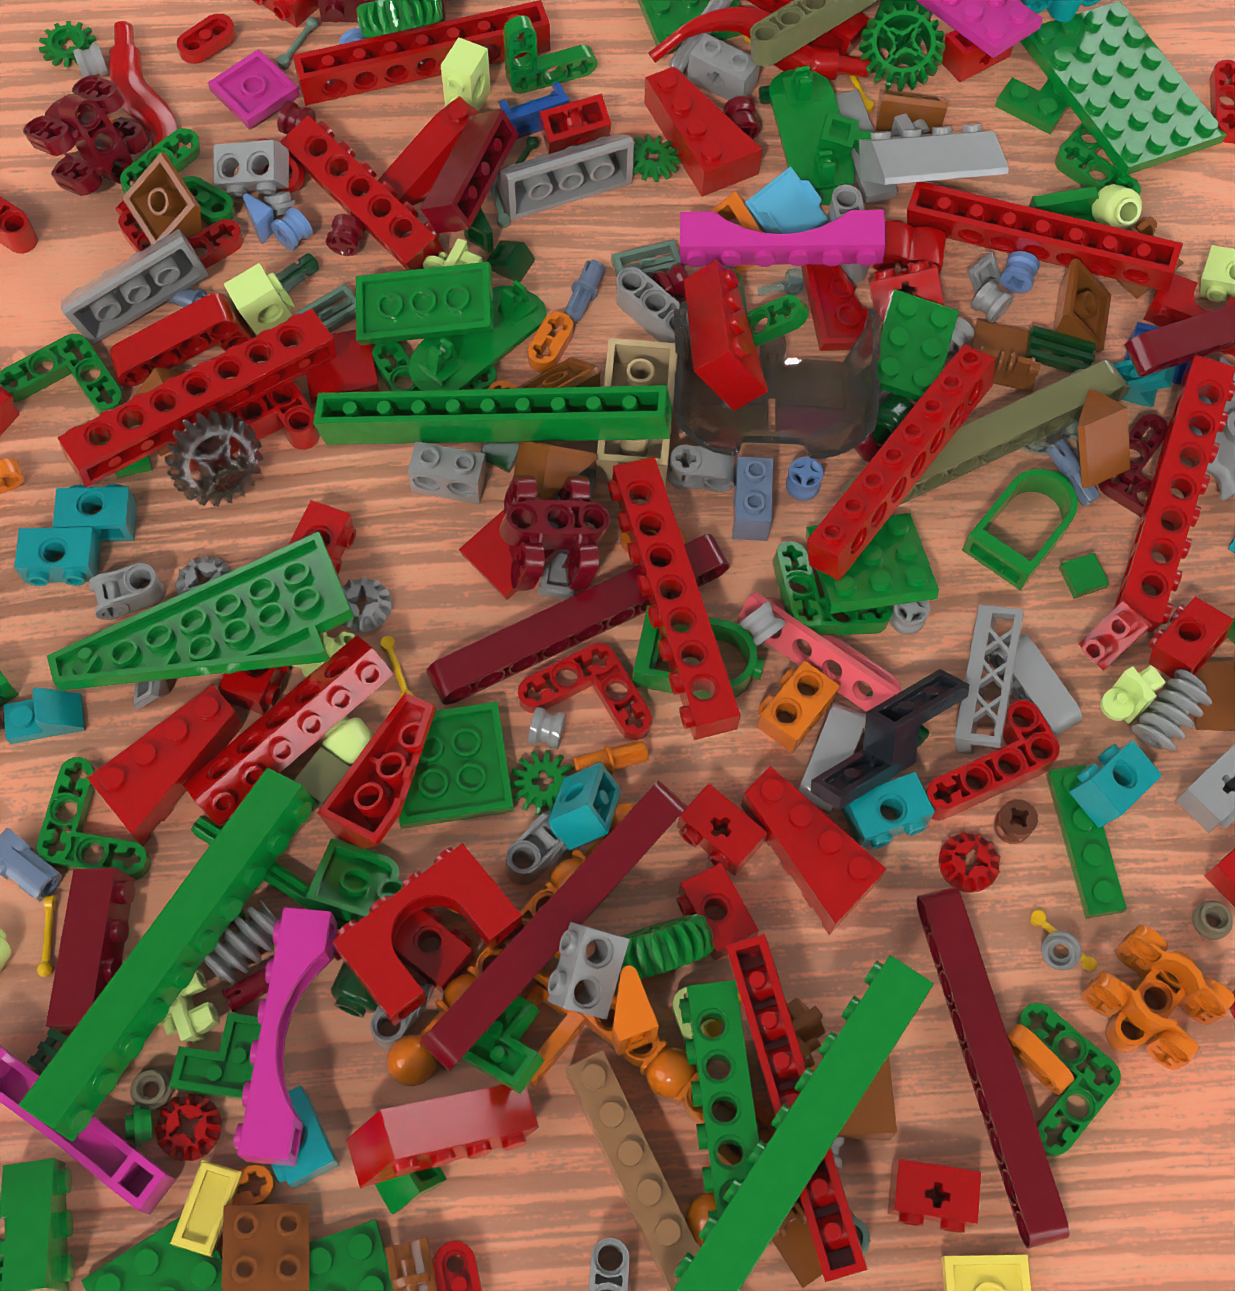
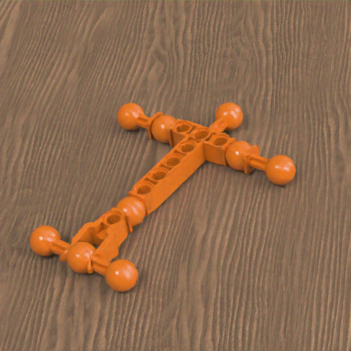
[386,803,818,1245]

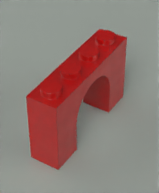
[332,843,523,1026]

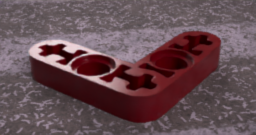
[1098,414,1179,531]

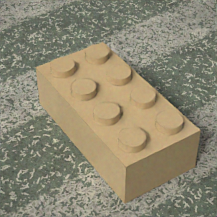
[596,338,678,486]

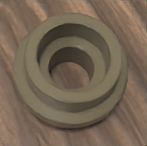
[1192,901,1233,940]
[130,1068,172,1110]

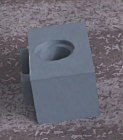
[732,456,773,541]

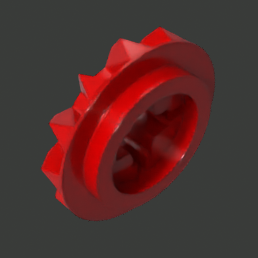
[938,831,1001,893]
[154,1093,222,1161]

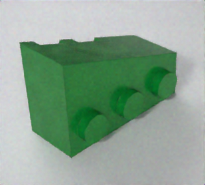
[0,1158,75,1291]

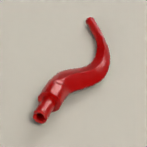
[648,6,870,80]
[109,21,177,215]

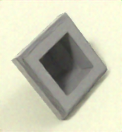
[967,252,1001,294]
[133,679,170,710]

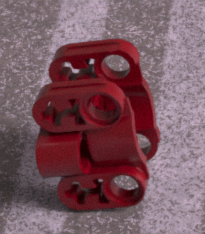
[23,75,150,196]
[499,475,611,591]

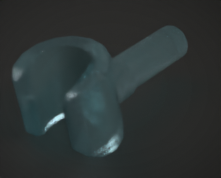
[757,268,803,296]

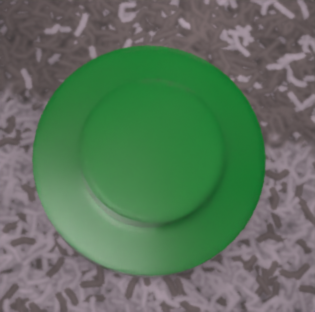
[125,1104,152,1147]

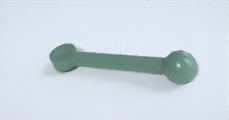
[277,17,318,69]
[490,181,511,228]

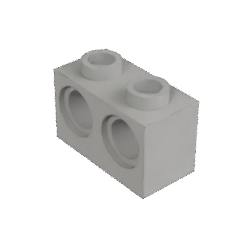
[213,140,289,197]
[408,441,487,504]
[547,922,629,1020]

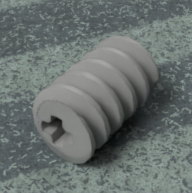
[1131,669,1212,752]
[204,899,277,983]

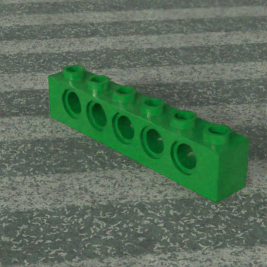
[680,980,759,1219]

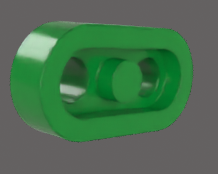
[182,176,236,225]

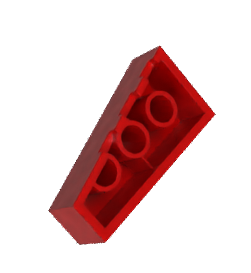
[741,766,886,935]

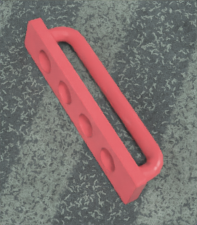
[737,592,902,712]

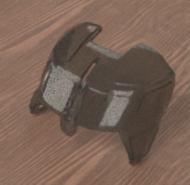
[674,301,881,459]

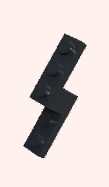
[810,669,970,810]

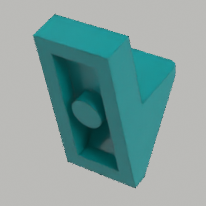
[1113,359,1175,407]
[3,688,86,744]

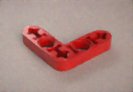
[1209,60,1235,144]
[118,209,243,269]
[518,643,652,740]

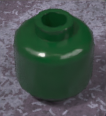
[867,395,914,445]
[331,962,378,1018]

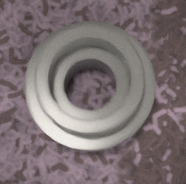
[263,191,296,216]
[1041,931,1082,970]

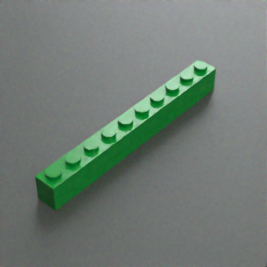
[313,385,672,445]
[18,768,316,1142]
[673,955,934,1291]

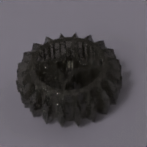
[165,410,264,507]

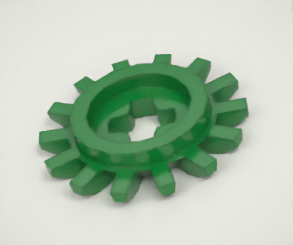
[39,21,96,68]
[633,134,681,182]
[510,750,574,815]

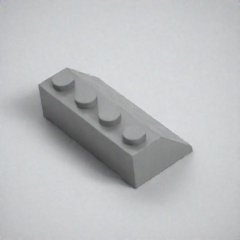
[859,124,1009,185]
[497,133,634,220]
[61,229,209,345]

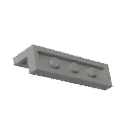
[954,605,1024,754]

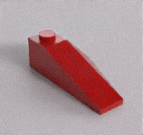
[367,96,480,213]
[317,692,436,849]

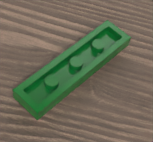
[1046,764,1127,919]

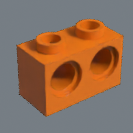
[757,660,840,753]

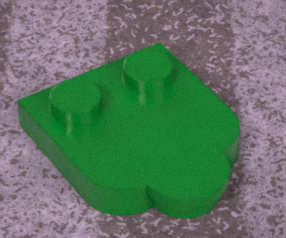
[304,838,403,922]

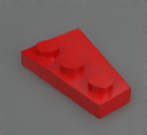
[801,264,880,351]

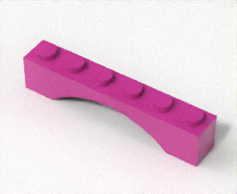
[680,210,885,267]
[234,907,338,1167]
[0,1045,177,1215]

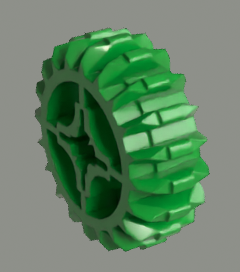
[356,0,443,38]
[859,2,946,91]
[618,914,715,980]

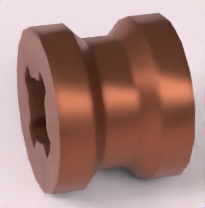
[994,799,1038,844]

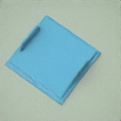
[744,166,829,234]

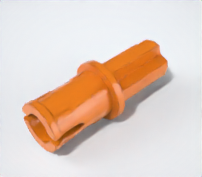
[572,740,649,774]

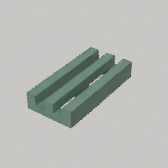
[611,239,684,280]
[293,283,356,333]

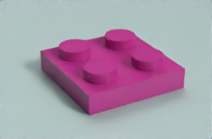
[208,49,300,129]

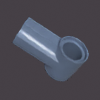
[0,828,63,902]

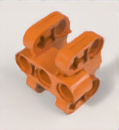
[1081,925,1235,1070]

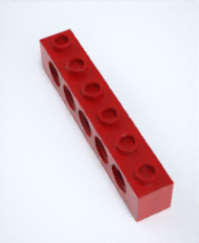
[280,115,444,270]
[218,500,356,715]
[182,635,394,826]

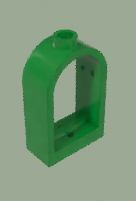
[962,469,1078,591]
[632,605,764,699]

